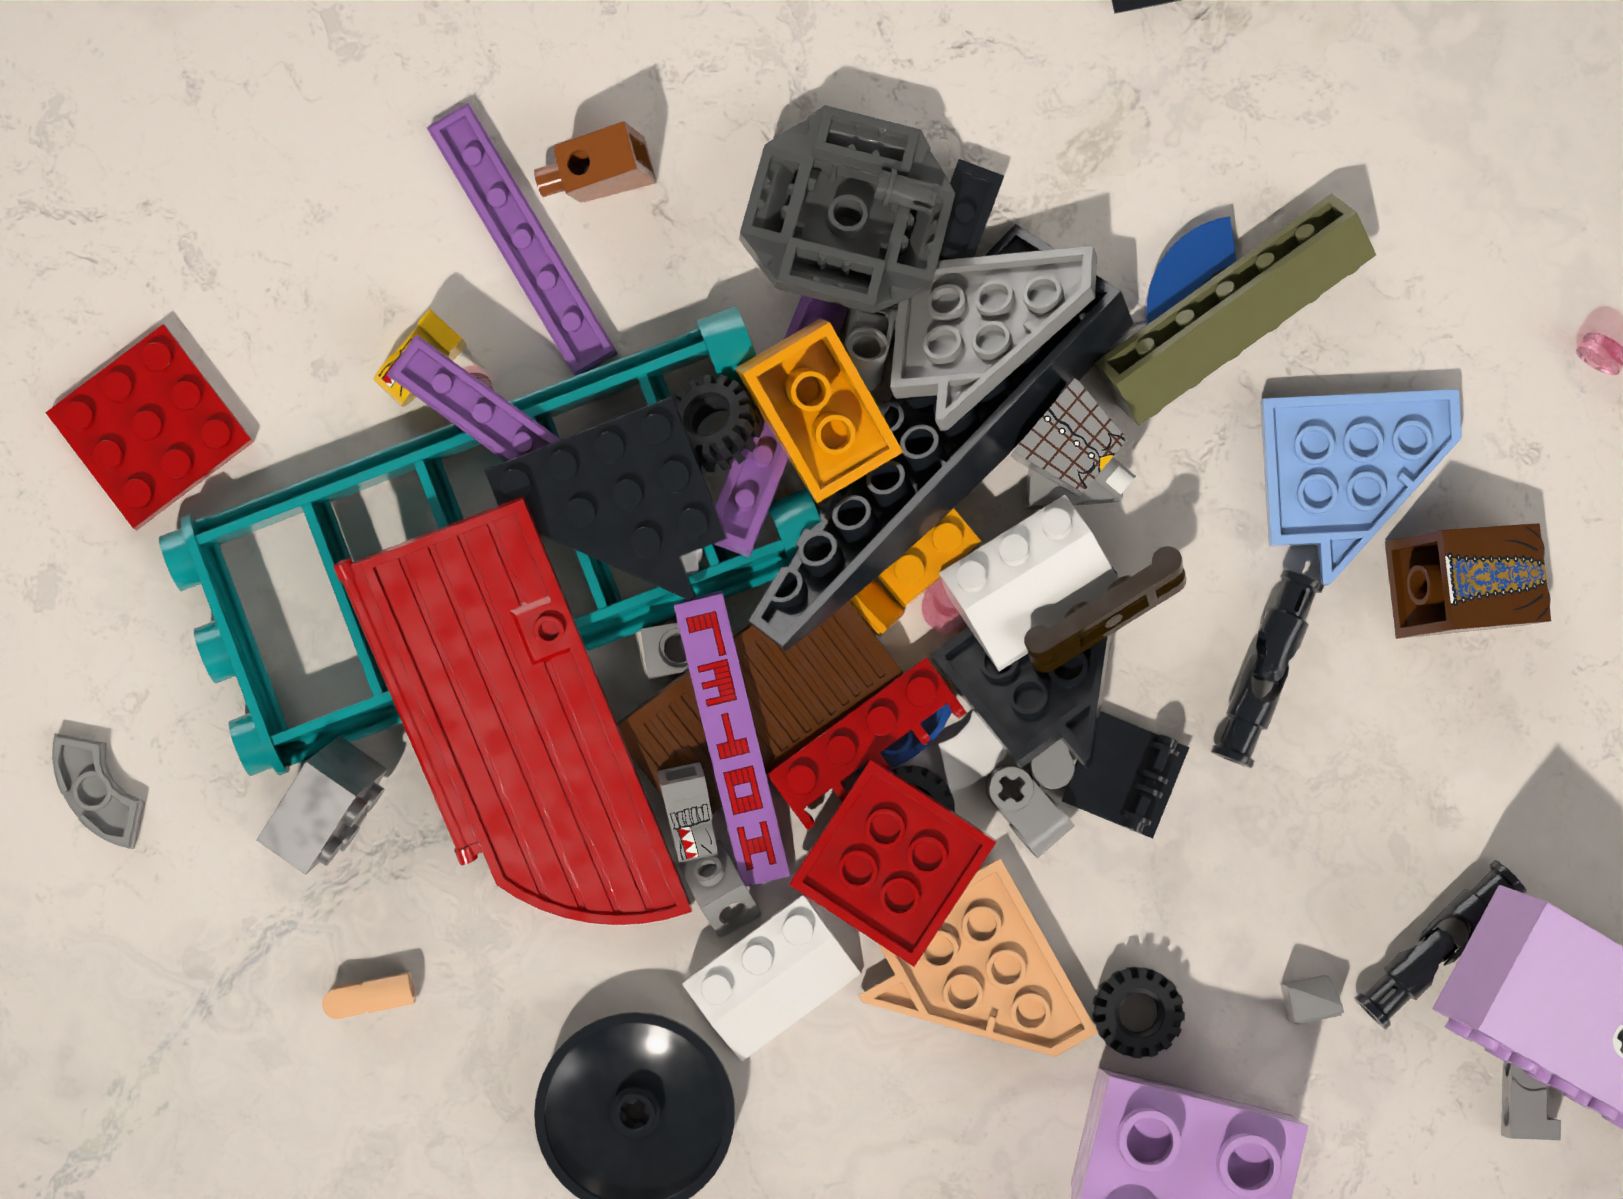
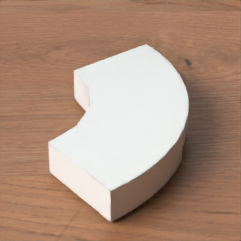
[938,711,1008,792]

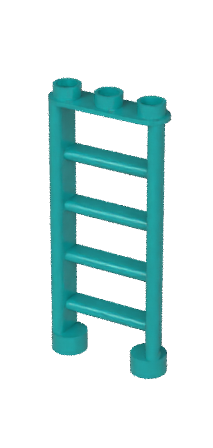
[159,305,821,776]

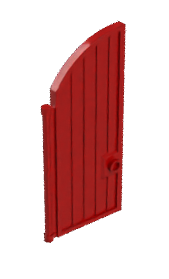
[333,496,692,925]

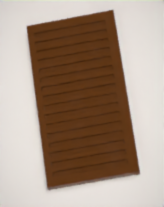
[617,601,903,815]

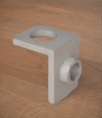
[679,840,762,937]

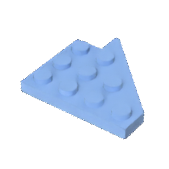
[1260,389,1462,586]

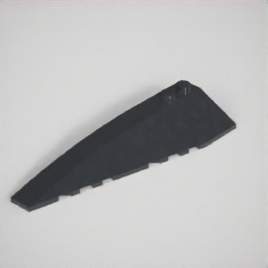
[749,223,1133,652]

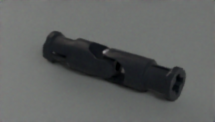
[1211,569,1324,768]
[1354,860,1527,1030]

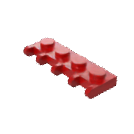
[767,658,967,831]

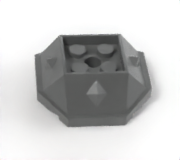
[739,105,955,313]

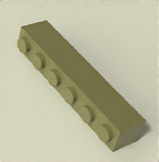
[1094,193,1376,425]

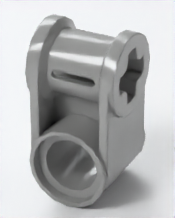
[843,305,898,391]
[985,765,1075,859]

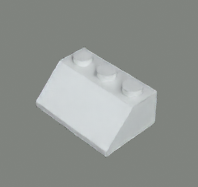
[939,495,1118,671]
[682,894,861,1062]

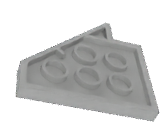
[890,246,1097,431]

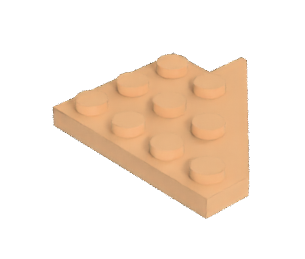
[858,858,1098,1057]

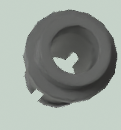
[873,168,939,215]

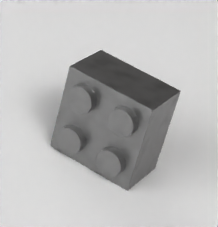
[256,735,388,875]

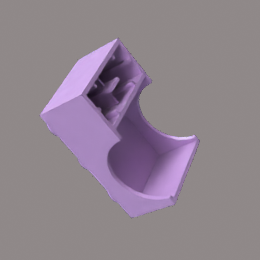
[1071,1067,1308,1199]

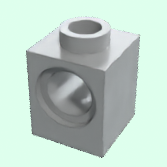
[640,623,689,680]

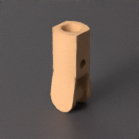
[322,971,416,1019]

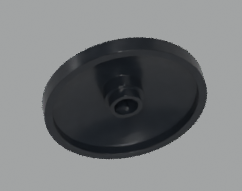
[534,1012,735,1199]

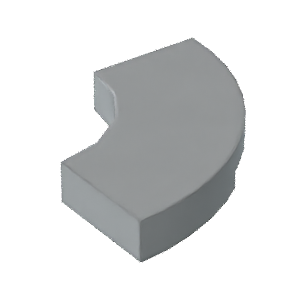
[52,733,144,849]

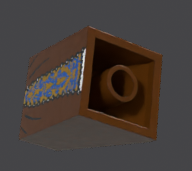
[1385,523,1551,639]

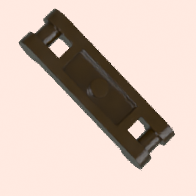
[1024,546,1186,673]

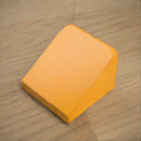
[849,579,905,636]

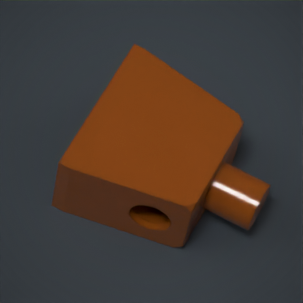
[534,121,657,202]

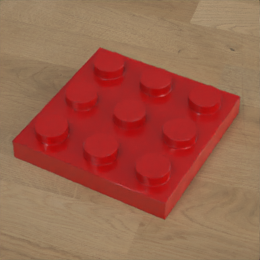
[45,324,254,530]
[789,758,997,967]

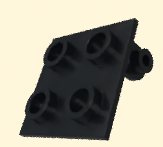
[1061,711,1190,839]

